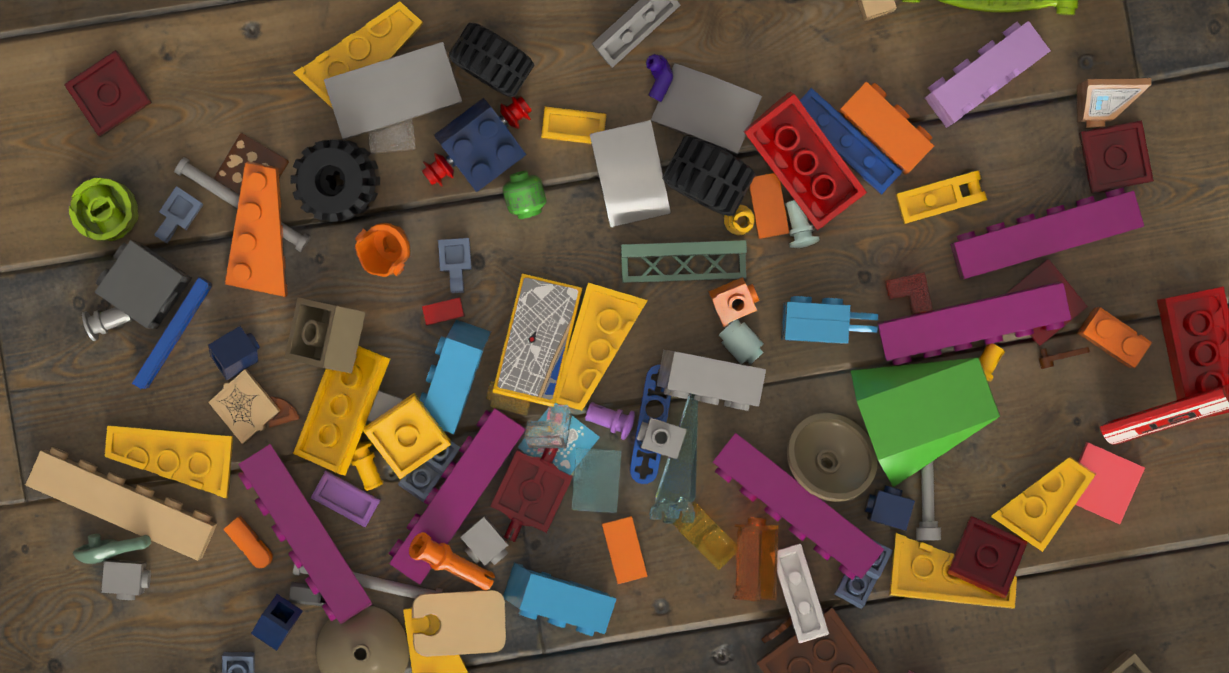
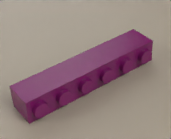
[950,187,1145,280]
[877,282,1071,365]
[389,408,527,585]
[713,433,885,580]
[238,444,373,624]

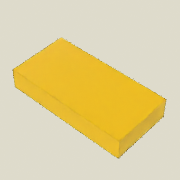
[541,106,607,144]

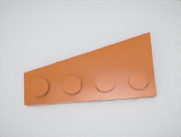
[225,162,288,297]

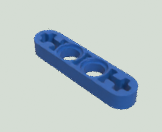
[630,364,671,484]

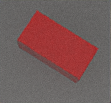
[422,297,465,326]

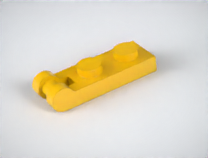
[895,170,988,224]

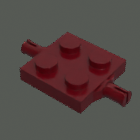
[490,441,573,542]

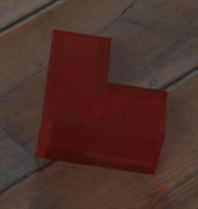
[885,272,933,314]

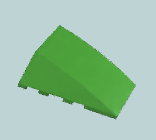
[851,357,1000,487]

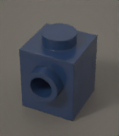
[208,326,260,381]
[864,485,915,531]
[251,594,303,651]

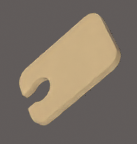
[412,590,506,657]

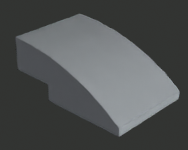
[651,63,762,156]
[590,120,671,227]

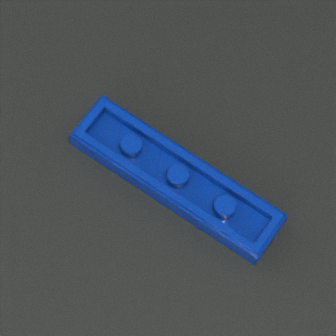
[799,88,903,195]
[132,277,212,389]

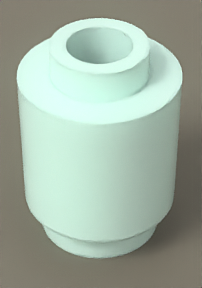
[719,319,764,365]

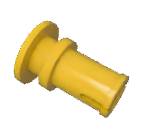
[724,204,755,235]
[979,343,1005,382]
[351,441,383,491]

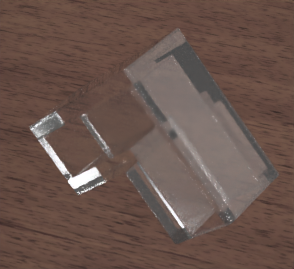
[525,405,572,448]

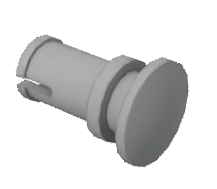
[82,307,133,341]

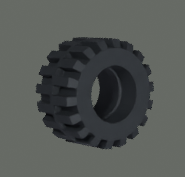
[448,23,534,97]

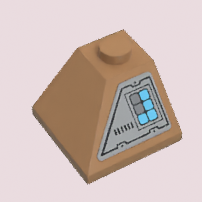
[1077,78,1151,128]

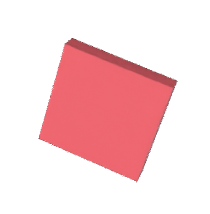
[1075,442,1145,524]

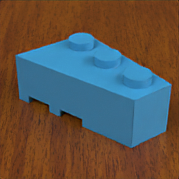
[420,319,491,434]
[503,562,616,636]

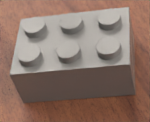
[656,349,766,411]

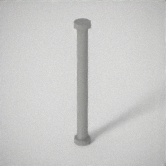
[174,157,310,252]
[293,564,443,599]

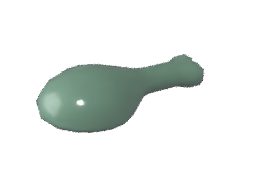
[73,534,151,564]

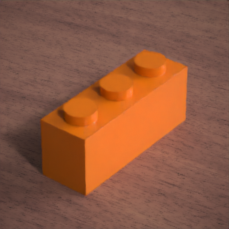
[838,81,934,175]

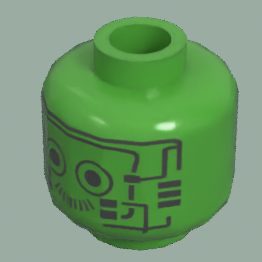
[502,170,547,219]

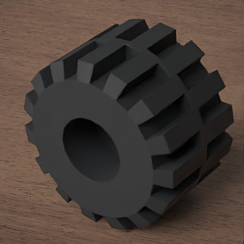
[662,136,756,216]
[290,139,380,222]

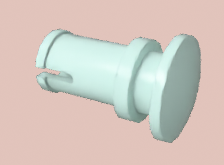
[785,200,820,248]

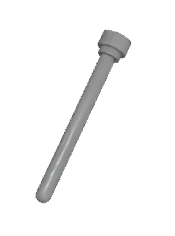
[916,461,941,540]

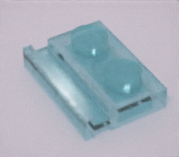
[572,447,621,513]

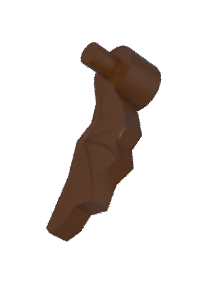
[1039,347,1090,369]
[761,616,793,643]

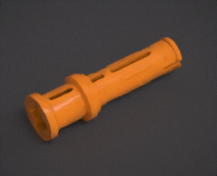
[409,532,495,590]

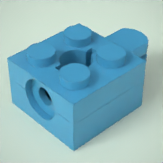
[781,296,879,344]

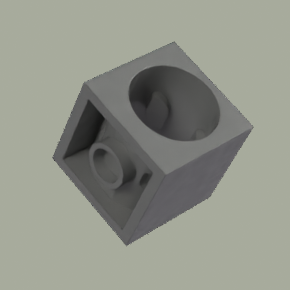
[95,240,192,329]

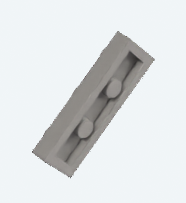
[592,0,681,68]

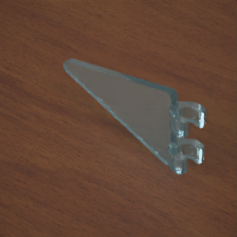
[649,393,698,524]

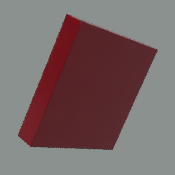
[64,50,152,137]
[1079,120,1154,193]
[1005,259,1088,346]
[947,516,1028,598]

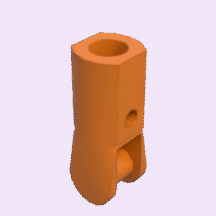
[223,515,273,569]

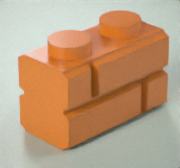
[1077,307,1152,368]

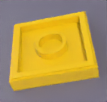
[363,393,451,479]

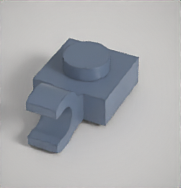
[155,186,204,244]
[438,238,472,294]

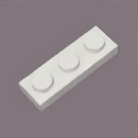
[771,544,829,643]

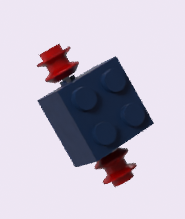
[422,96,532,192]

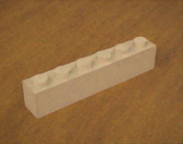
[25,447,217,561]

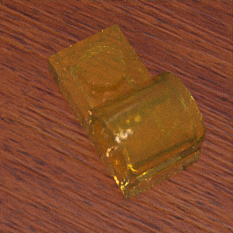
[672,502,741,570]

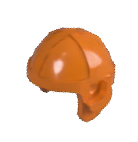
[355,223,410,277]

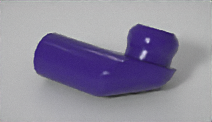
[646,54,673,102]

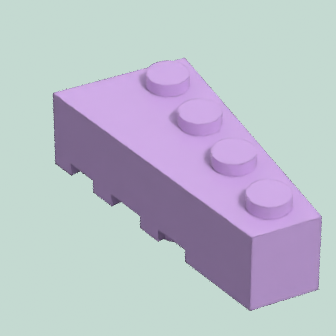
[925,21,1051,128]

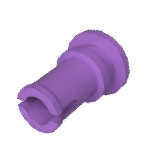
[585,402,635,440]

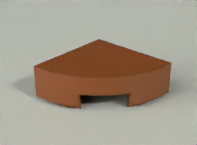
[268,397,300,428]

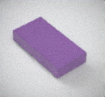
[311,470,381,527]

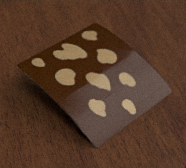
[214,133,289,195]

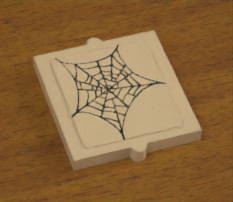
[208,369,281,444]

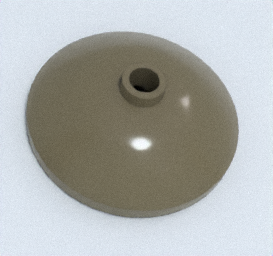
[787,413,877,502]
[316,605,410,673]

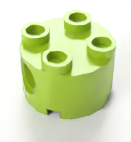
[69,178,139,242]

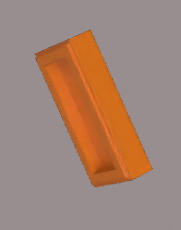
[749,173,790,239]
[602,516,648,584]

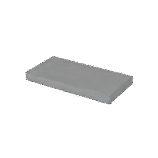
[324,42,462,140]

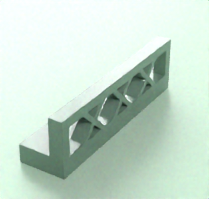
[621,240,747,283]

